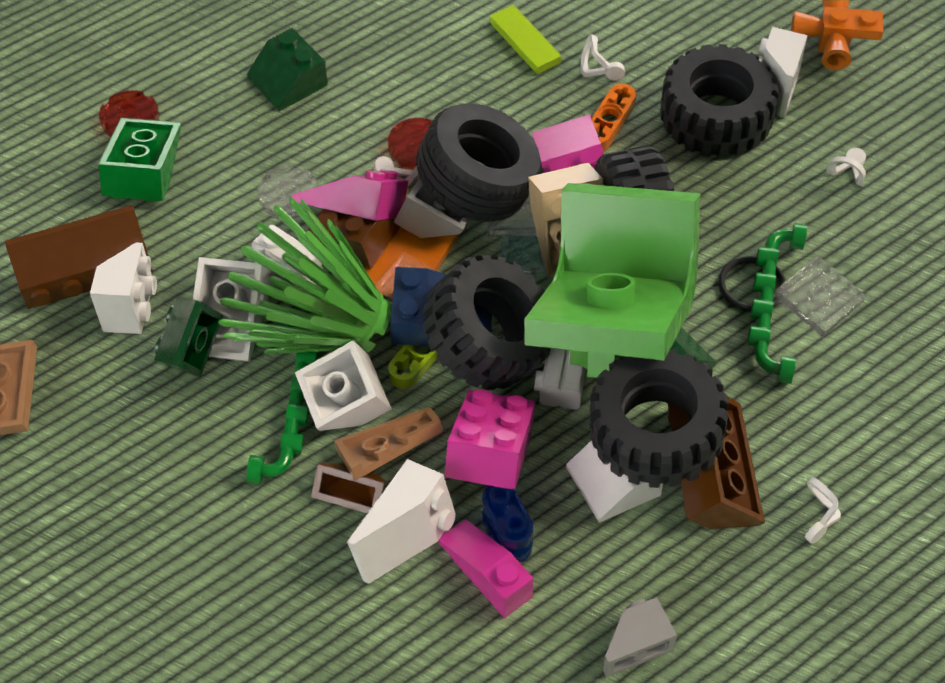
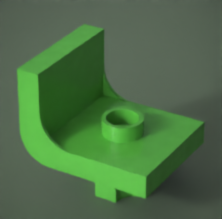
[524,183,701,378]

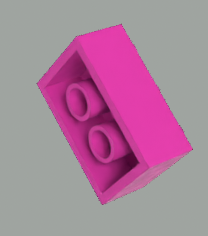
[444,389,536,490]

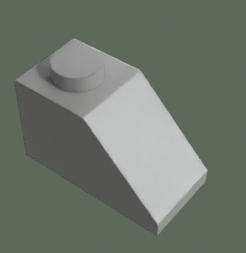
[394,179,469,238]
[603,597,677,678]

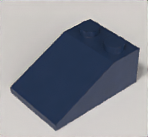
[391,267,492,346]

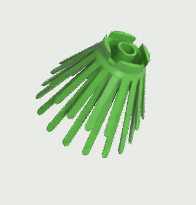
[218,197,392,354]

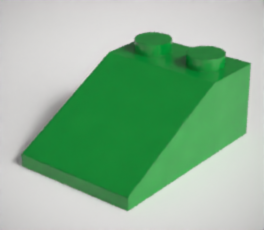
[98,118,181,202]

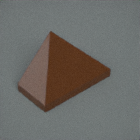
[311,463,386,513]

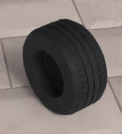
[416,103,542,222]

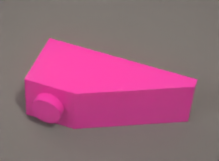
[438,519,534,619]

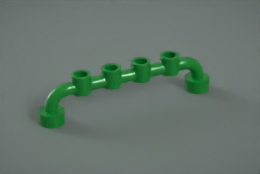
[747,223,807,384]
[246,322,318,484]

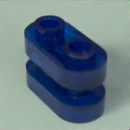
[482,485,534,563]

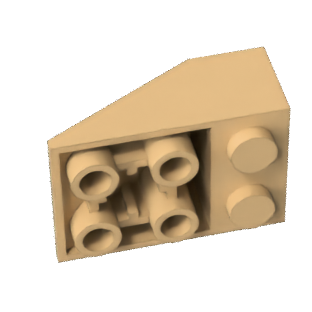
[528,163,603,278]

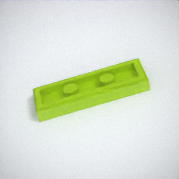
[490,4,562,74]

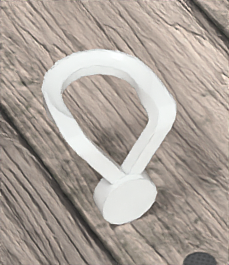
[580,34,625,81]
[826,148,866,186]
[373,156,418,186]
[805,477,841,544]

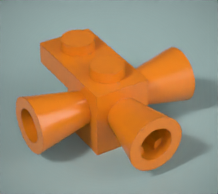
[791,0,883,70]

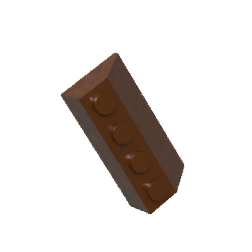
[4,205,153,309]
[667,397,765,529]

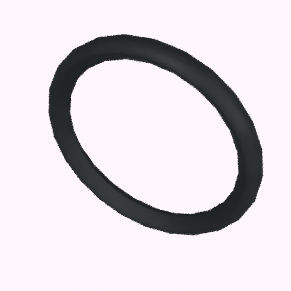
[718,256,787,312]

